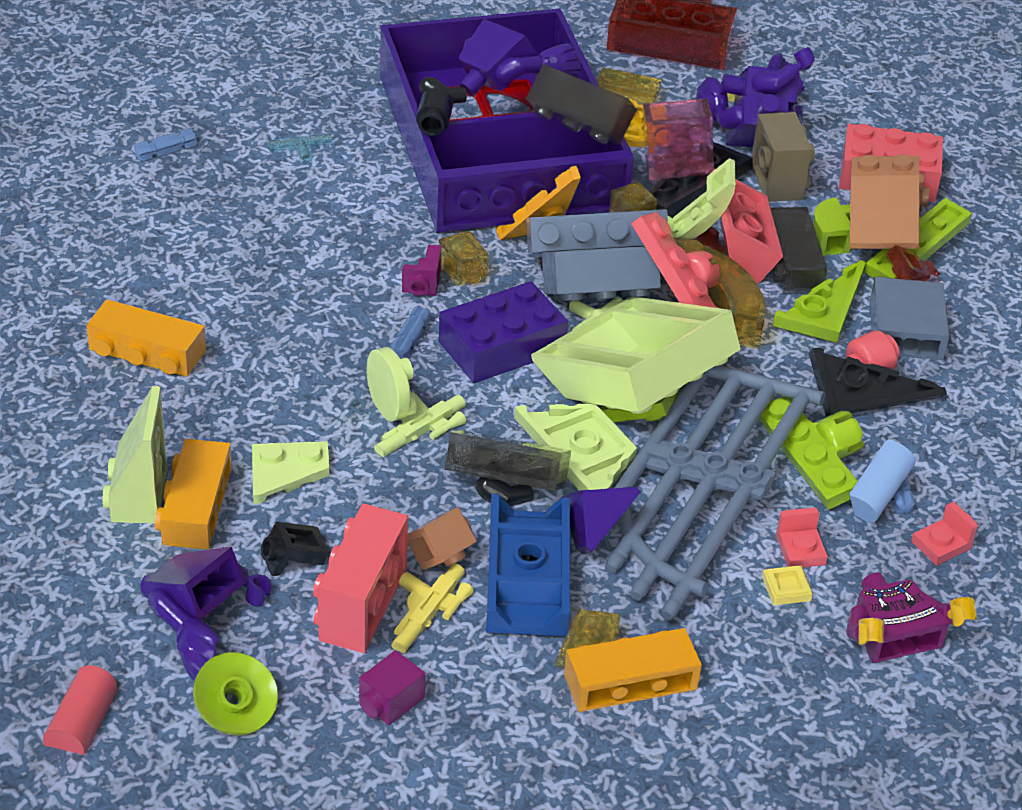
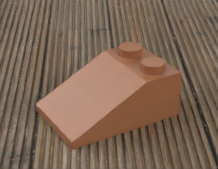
[850,154,919,249]

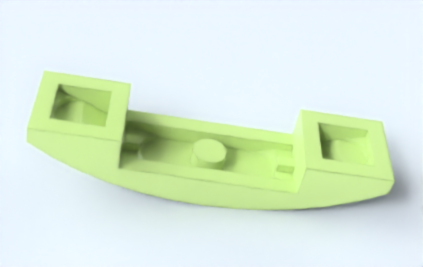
[667,158,736,246]

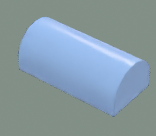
[849,439,916,522]

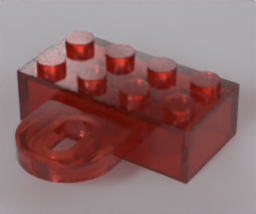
[606,0,737,70]

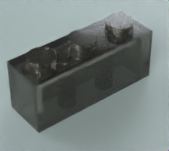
[526,64,637,145]
[770,207,827,294]
[444,430,572,491]

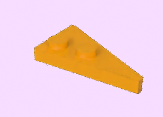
[496,166,581,241]

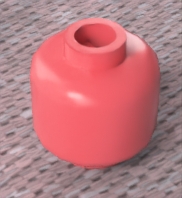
[845,330,900,370]

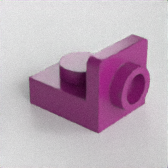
[402,245,442,296]

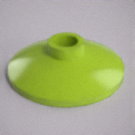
[193,652,278,735]

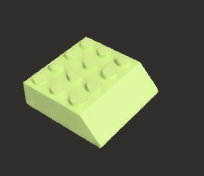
[531,296,741,414]

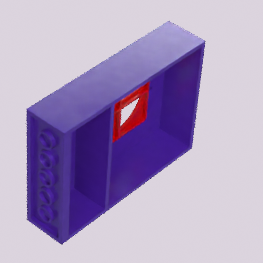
[380,8,634,233]

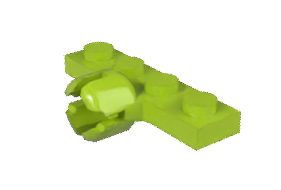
[864,197,972,279]
[759,396,864,510]

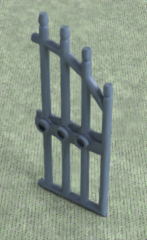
[605,365,825,620]

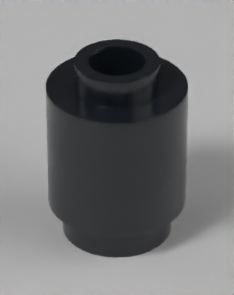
[416,88,454,136]

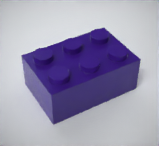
[438,281,568,384]

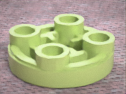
[367,347,417,422]

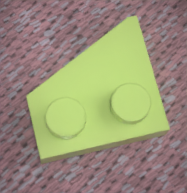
[252,441,329,504]

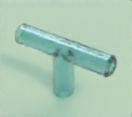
[268,133,332,164]

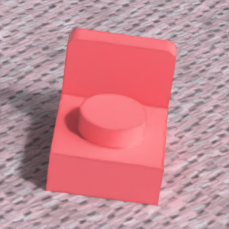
[911,502,978,566]
[776,508,828,568]

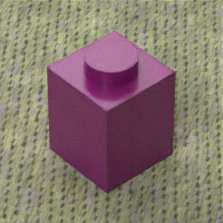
[359,650,426,725]

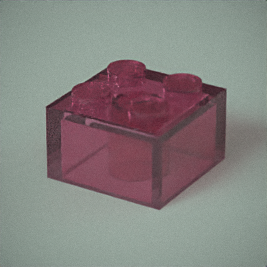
[643,98,714,180]

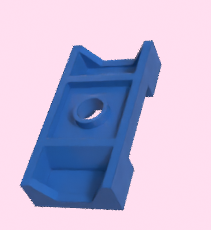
[486,494,570,636]

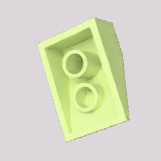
[103,386,167,523]

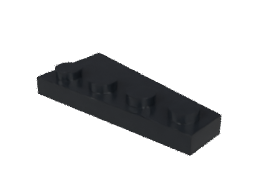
[642,138,753,217]

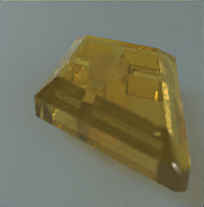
[555,609,620,667]

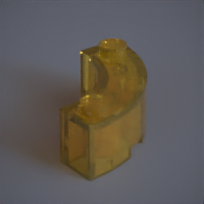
[668,238,765,349]

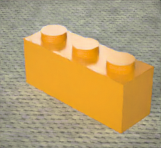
[86,299,206,377]
[155,438,232,550]
[564,628,702,712]

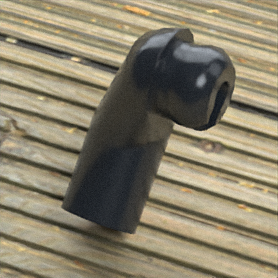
[419,77,467,104]
[476,475,534,506]

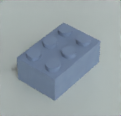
[542,246,661,301]

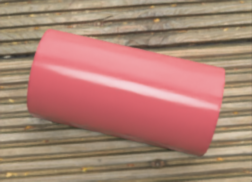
[43,665,118,755]

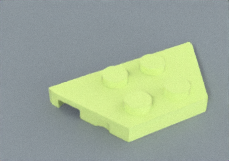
[514,403,637,491]

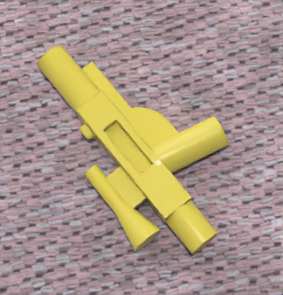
[391,564,474,654]

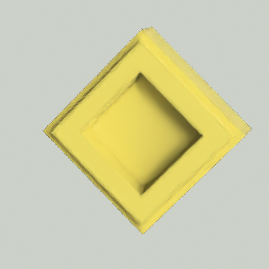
[762,565,813,606]

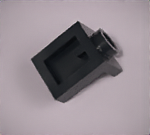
[261,521,329,576]

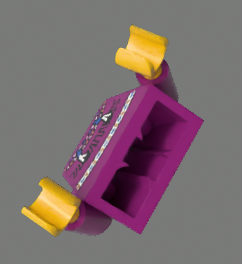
[846,572,977,663]

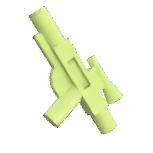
[374,392,466,458]

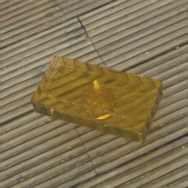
[596,67,662,106]

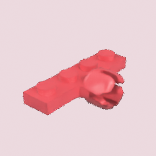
[631,212,719,308]

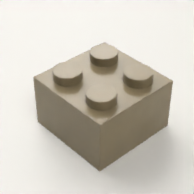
[752,112,815,202]

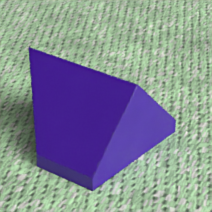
[561,487,641,553]

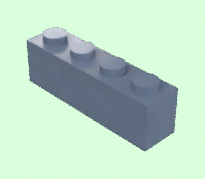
[526,209,668,253]

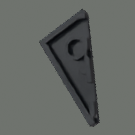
[809,347,947,417]

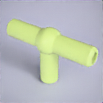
[569,297,624,331]

